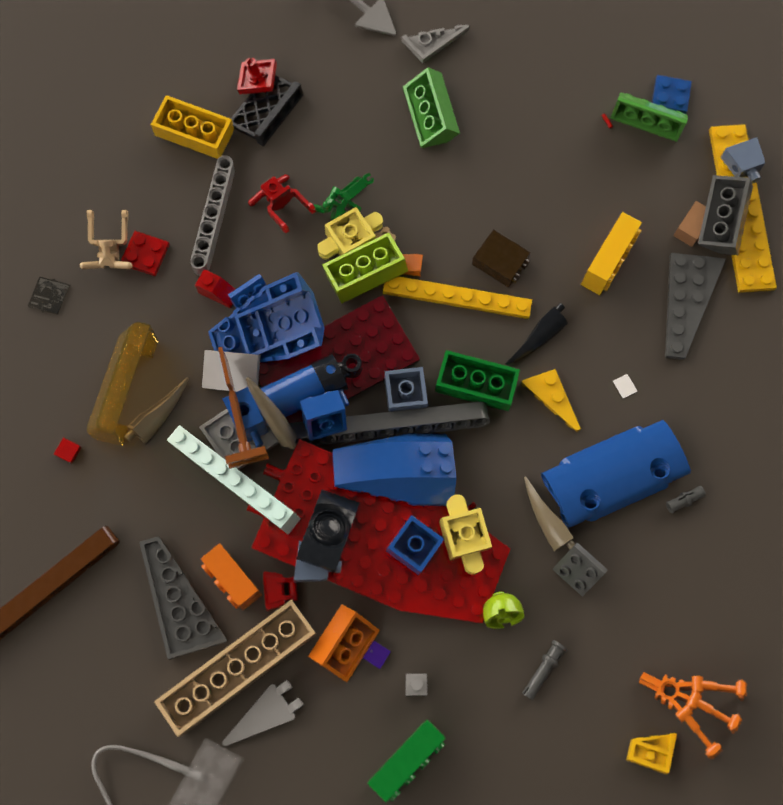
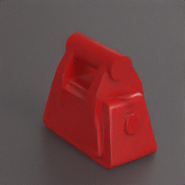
[263,571,298,612]

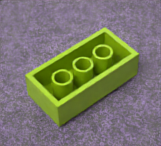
[322,232,408,304]

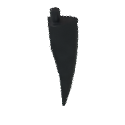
[505,303,568,365]

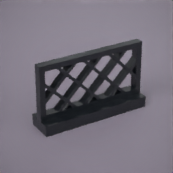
[231,75,304,146]

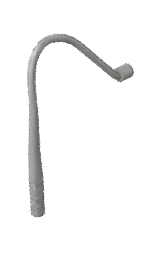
[91,745,204,805]

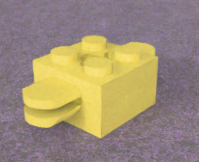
[317,207,383,260]
[439,495,492,574]

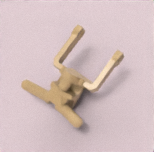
[80,210,132,270]

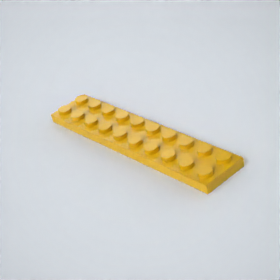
[709,124,777,293]

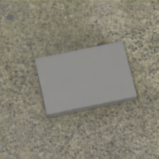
[202,350,261,393]

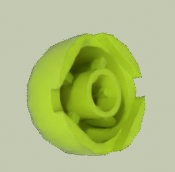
[483,591,525,629]

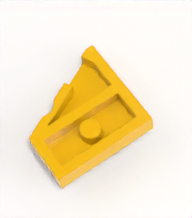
[626,733,677,774]

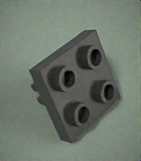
[552,543,608,597]

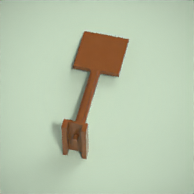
[218,347,269,469]

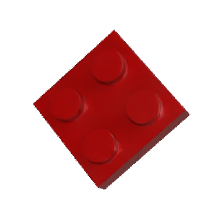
[121,231,170,277]

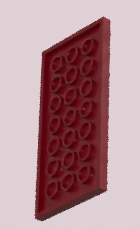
[259,295,420,423]

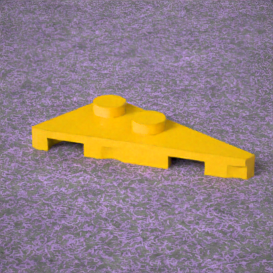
[521,369,581,432]

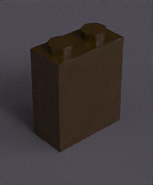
[472,229,531,288]

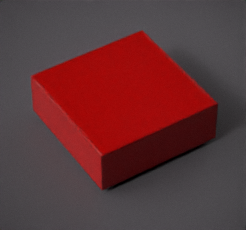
[54,437,82,464]

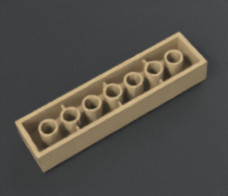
[154,600,316,737]

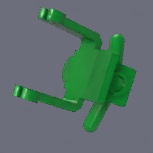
[314,173,374,220]

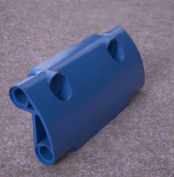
[541,420,691,528]

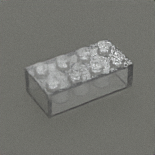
[169,738,245,805]

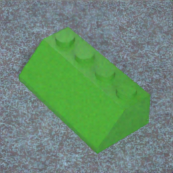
[403,68,460,148]
[610,92,688,142]

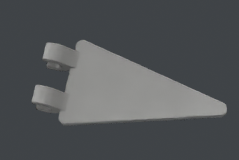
[223,680,304,746]

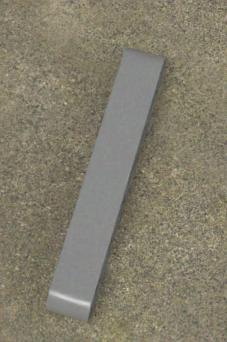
[190,155,235,276]

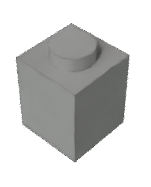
[405,674,427,696]

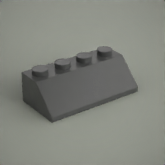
[698,175,753,255]

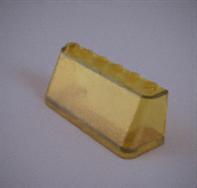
[87,322,158,446]

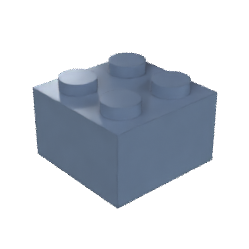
[384,367,428,412]

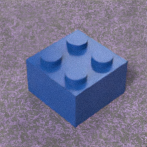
[300,390,347,441]
[386,515,444,575]

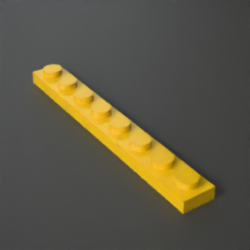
[383,276,532,319]

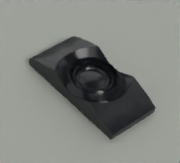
[296,489,359,573]

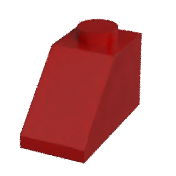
[195,269,236,309]

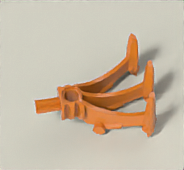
[639,672,747,760]

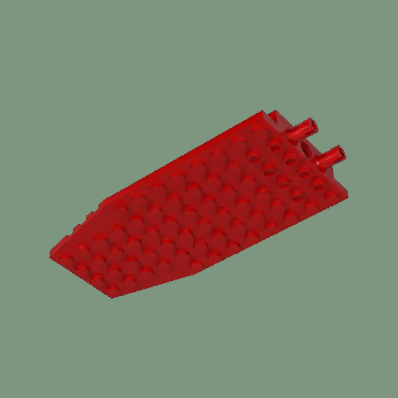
[247,439,510,624]

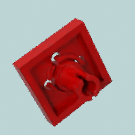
[237,58,277,94]

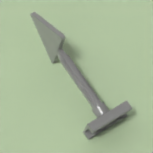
[350,0,396,36]

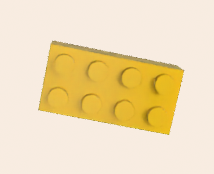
[151,95,234,159]
[581,212,642,295]

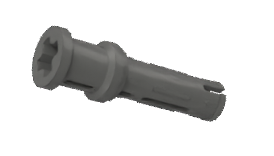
[522,640,568,701]

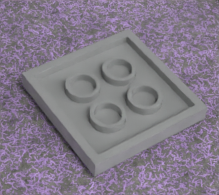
[199,409,279,470]

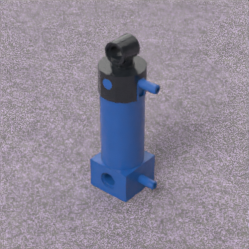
[223,353,362,448]

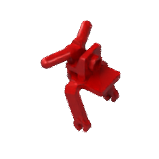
[248,174,316,234]

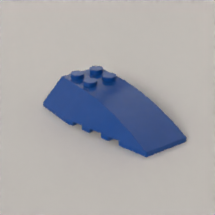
[208,272,325,362]
[332,433,456,506]

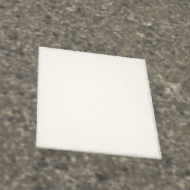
[613,374,637,398]

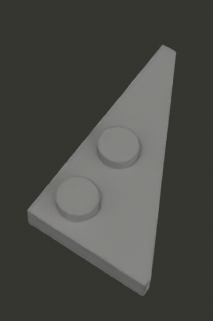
[402,25,469,63]

